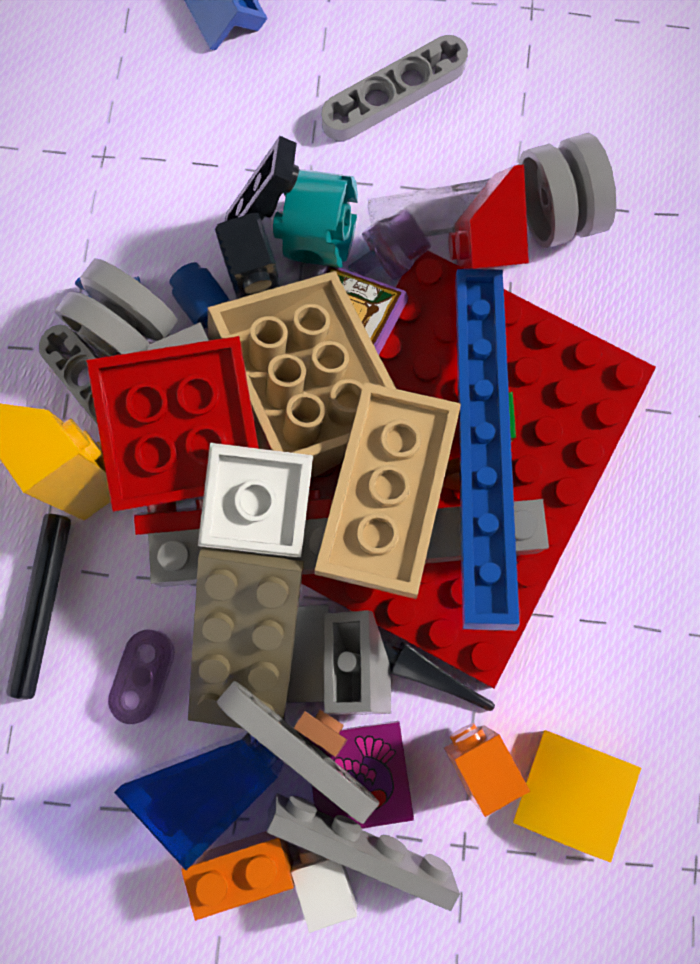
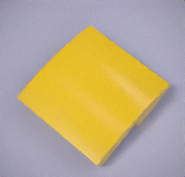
[513,730,642,863]

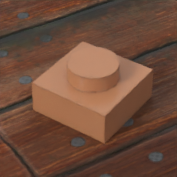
[294,709,347,757]

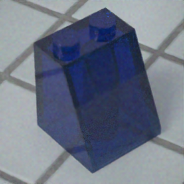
[114,731,284,870]

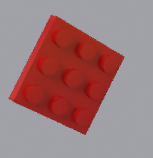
[86,336,259,512]

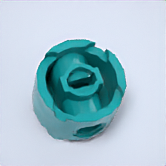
[273,169,358,268]

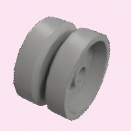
[518,132,617,248]
[55,258,178,357]

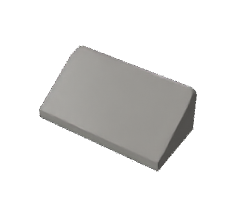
[287,604,329,703]

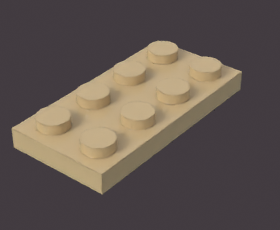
[315,382,461,599]

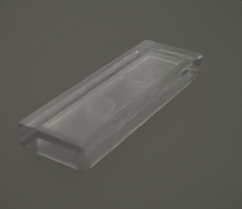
[367,178,491,246]

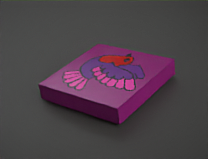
[305,720,414,829]

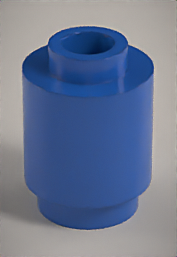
[169,262,231,329]

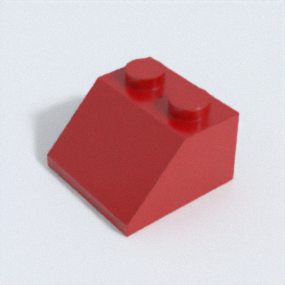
[448,164,529,269]

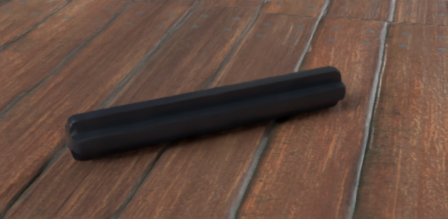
[6,513,71,700]

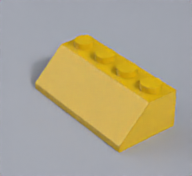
[0,403,111,521]

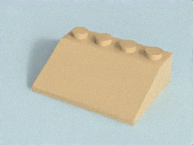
[208,271,396,478]

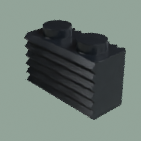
[215,213,280,299]

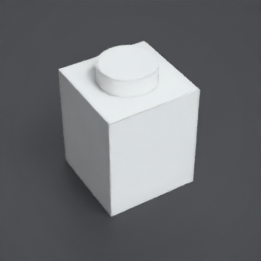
[291,849,358,933]

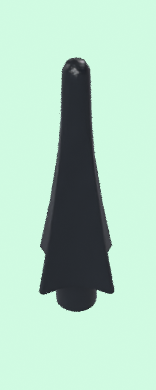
[382,640,495,711]

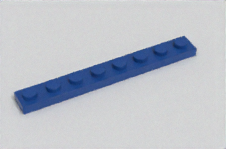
[455,269,520,631]

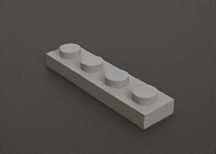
[267,793,460,912]

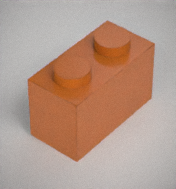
[443,723,531,817]
[181,831,294,921]

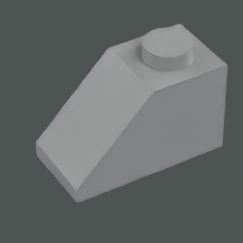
[324,610,392,715]

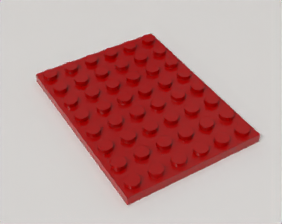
[301,246,656,689]

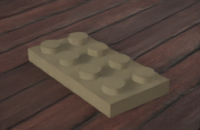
[188,547,304,729]

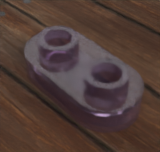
[108,630,175,724]

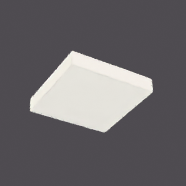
[198,443,313,557]

